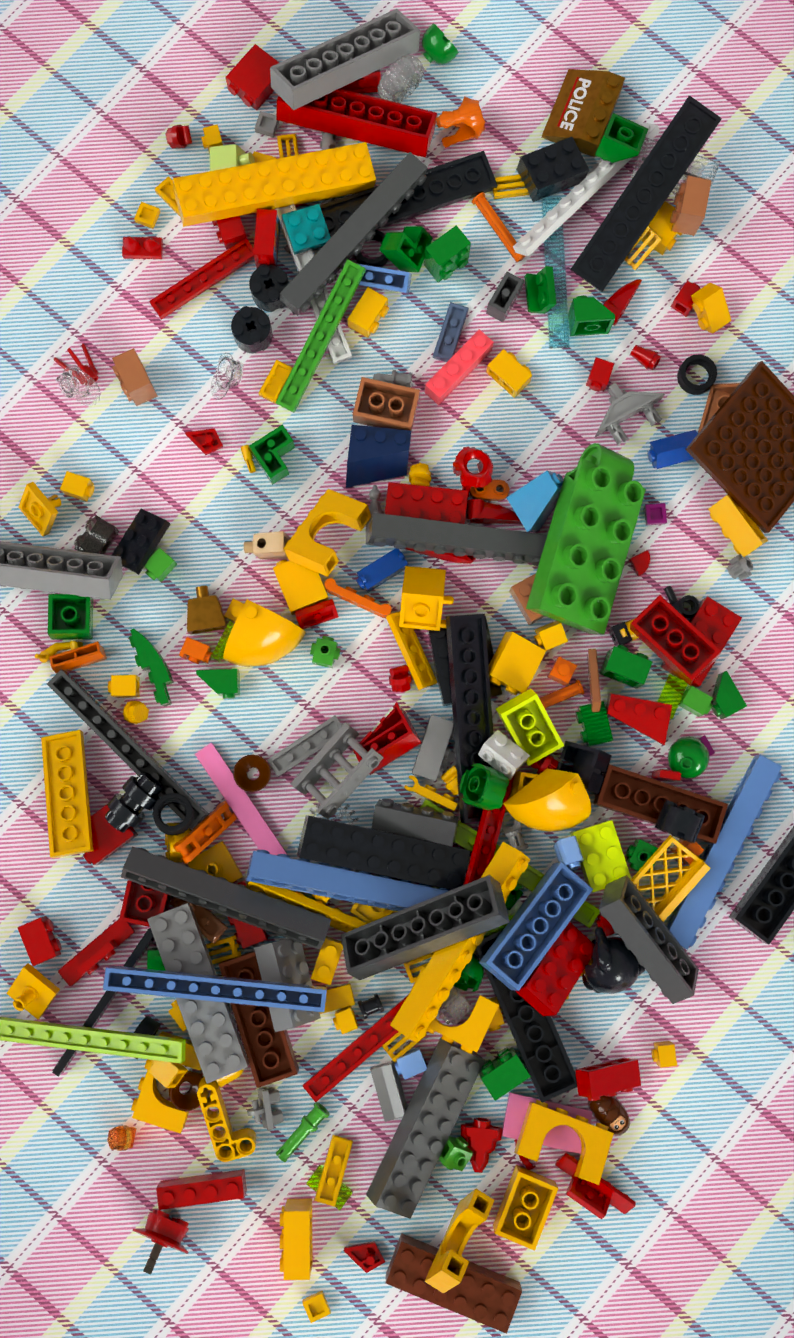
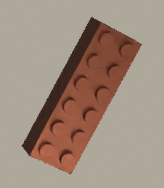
[593,764,728,844]
[219,950,299,1088]
[386,1233,522,1334]

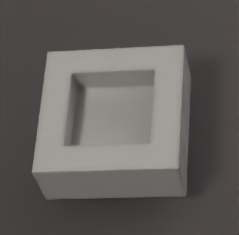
[255,111,279,138]

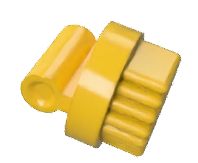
[409,462,431,486]
[123,701,149,724]
[441,765,458,796]

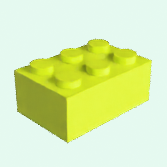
[495,688,564,766]
[570,820,632,893]

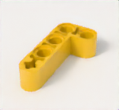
[197,1077,256,1162]

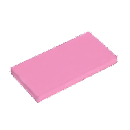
[502,1092,592,1154]

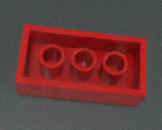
[385,482,468,524]
[630,595,721,685]
[660,596,742,688]
[516,922,595,1016]

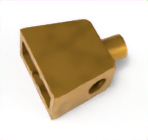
[187,586,228,635]

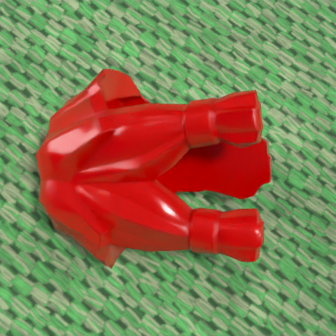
[453,446,494,497]

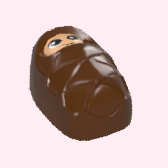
[588,1095,630,1136]

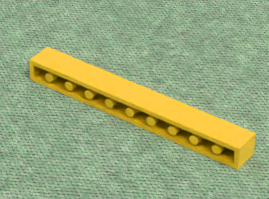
[390,842,530,1043]

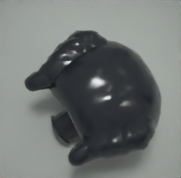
[582,927,645,994]

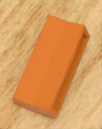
[49,642,107,674]

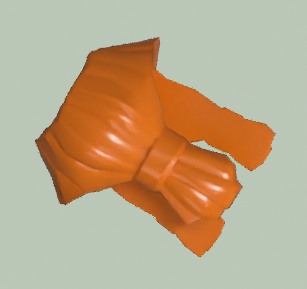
[436,96,486,148]

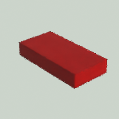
[651,769,681,782]

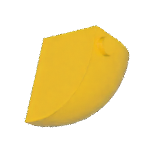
[223,599,306,667]
[503,768,591,832]

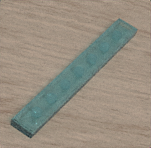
[541,197,570,349]

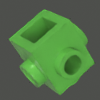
[310,636,341,668]
[439,1136,473,1171]

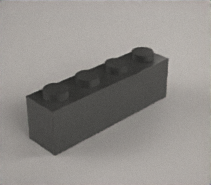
[371,798,459,846]

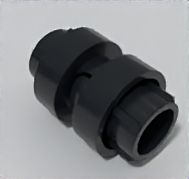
[105,772,163,832]

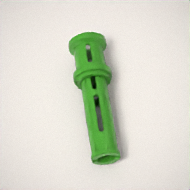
[276,1102,330,1162]

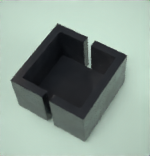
[556,741,612,794]

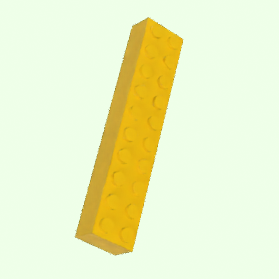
[173,142,376,227]

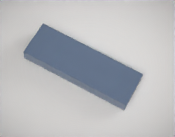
[433,302,469,362]

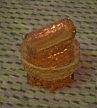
[107,1125,136,1151]

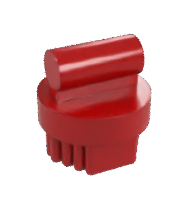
[165,125,192,149]
[389,665,412,692]
[531,754,558,775]

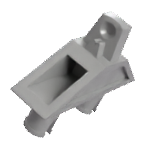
[595,382,665,446]

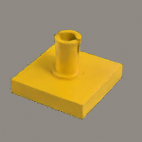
[18,482,61,537]
[187,841,243,883]
[6,963,60,1020]

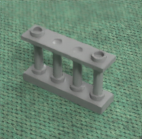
[290,722,384,820]

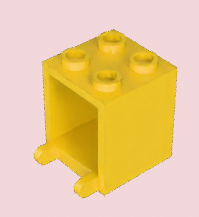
[399,566,454,631]

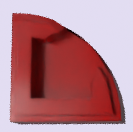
[629,550,650,577]

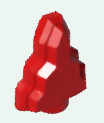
[461,1117,503,1173]

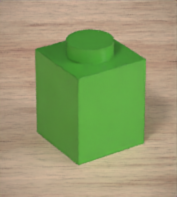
[144,548,177,582]
[678,686,713,717]

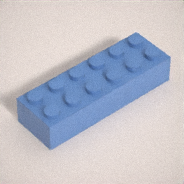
[479,862,593,991]

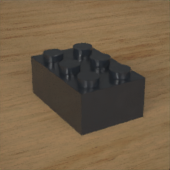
[516,137,589,202]

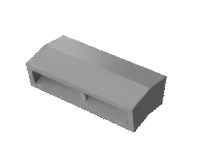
[370,1061,408,1122]

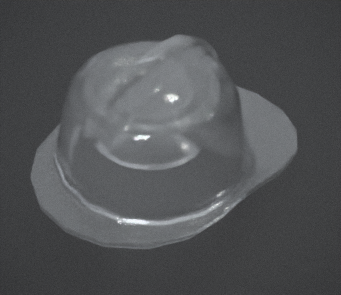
[211,352,244,400]
[56,365,101,406]

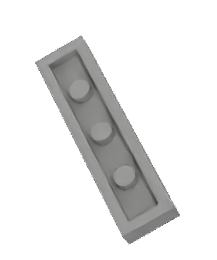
[267,715,342,777]

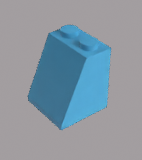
[506,471,564,533]

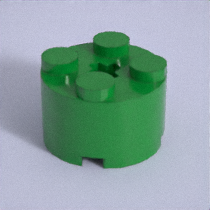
[460,763,509,810]

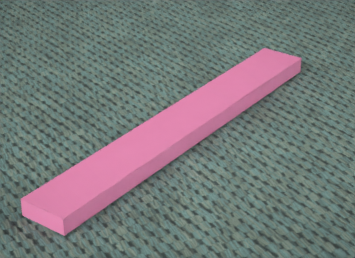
[195,742,288,855]

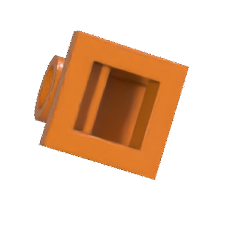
[179,637,213,664]

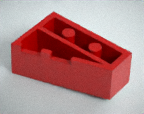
[212,216,247,250]
[606,693,672,745]
[353,702,422,775]

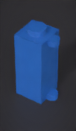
[648,430,698,469]
[356,548,408,593]

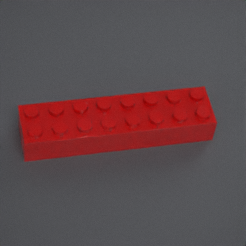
[276,88,437,158]

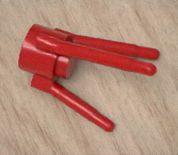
[54,344,99,386]

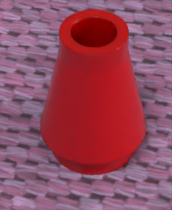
[630,345,661,370]

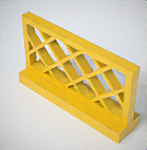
[631,835,711,922]

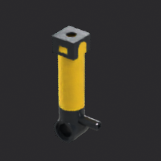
[608,586,699,647]

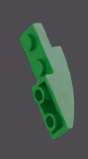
[129,629,174,707]

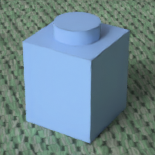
[394,1047,427,1080]

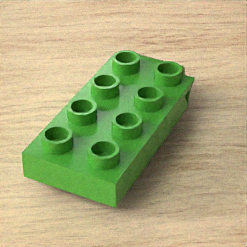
[526,443,646,635]

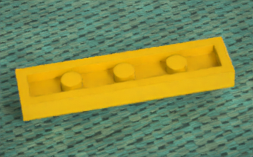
[386,611,438,690]

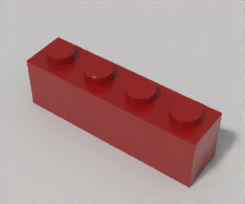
[156,1169,247,1210]

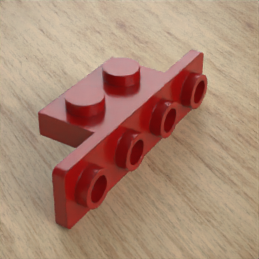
[58,919,135,986]
[555,1153,636,1219]

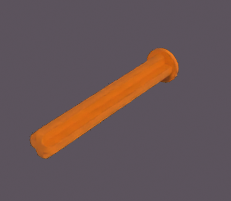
[472,192,525,262]
[539,679,584,709]

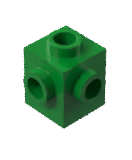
[625,839,658,871]

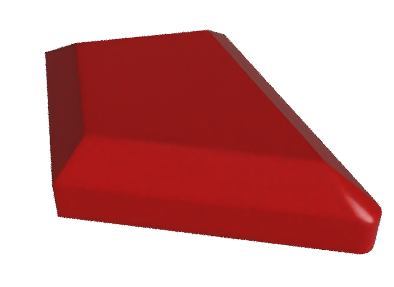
[185,428,223,455]
[344,1241,385,1273]

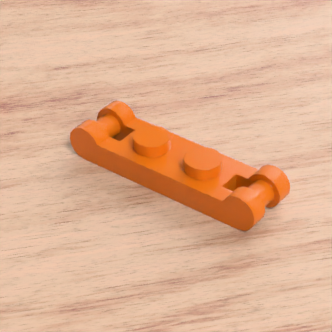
[324,578,392,619]
[173,801,237,864]

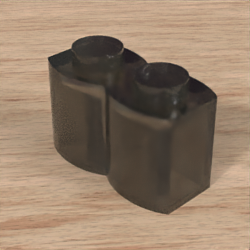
[74,515,119,555]

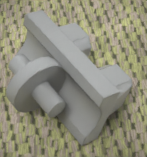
[247,1088,284,1131]

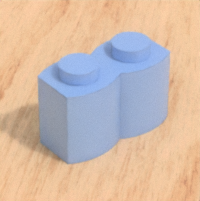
[553,836,584,871]

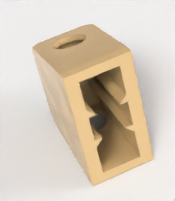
[244,531,291,559]

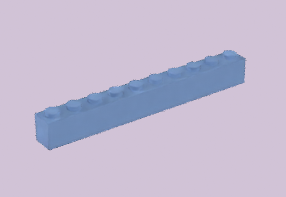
[666,754,782,950]
[246,850,450,911]
[103,965,327,1012]

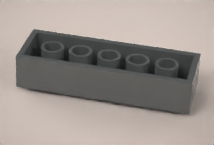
[599,875,699,1004]

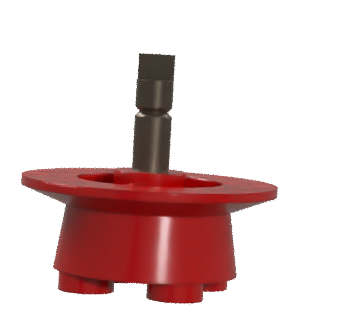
[132,1209,189,1275]

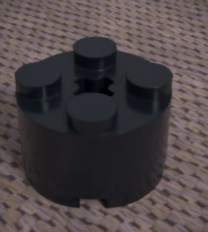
[249,264,289,312]
[231,306,273,354]
[655,800,705,844]

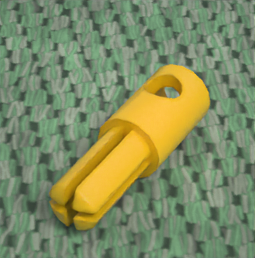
[241,445,256,473]

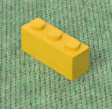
[708,495,768,557]

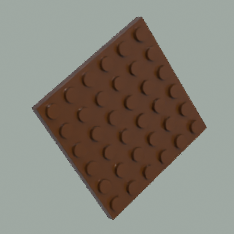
[685,361,794,533]

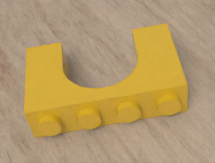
[284,489,371,577]
[410,966,499,1054]
[131,1031,201,1134]
[514,1100,614,1185]
[425,1189,495,1293]

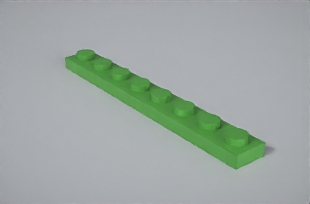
[276,259,366,413]

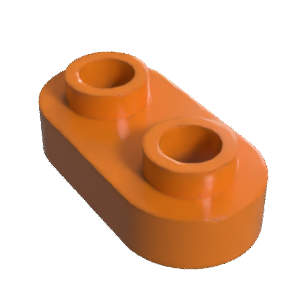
[469,480,510,501]

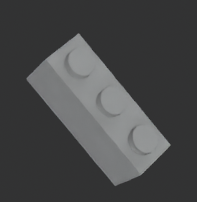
[411,715,454,781]

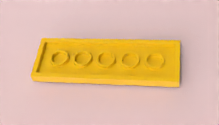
[41,730,93,859]

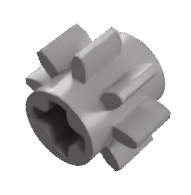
[727,555,753,581]

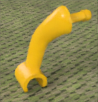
[35,641,83,663]

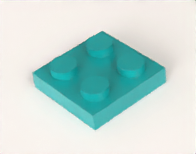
[282,204,331,255]

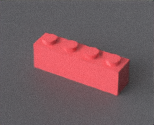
[424,329,494,405]

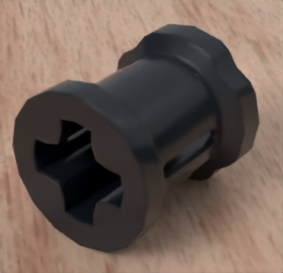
[358,993,384,1019]

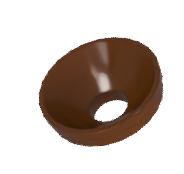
[233,755,271,792]
[169,1070,203,1111]

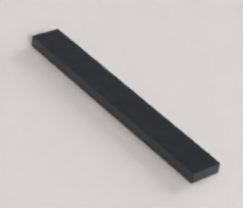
[52,928,154,1077]

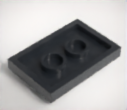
[112,508,170,575]

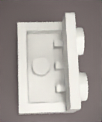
[478,730,530,780]

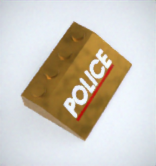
[541,69,625,157]

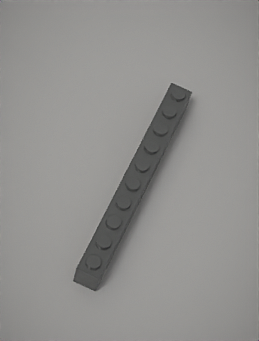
[280,152,428,316]
[368,513,547,566]
[47,669,209,829]
[121,847,331,950]

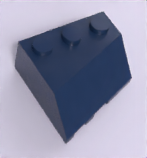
[346,425,411,489]

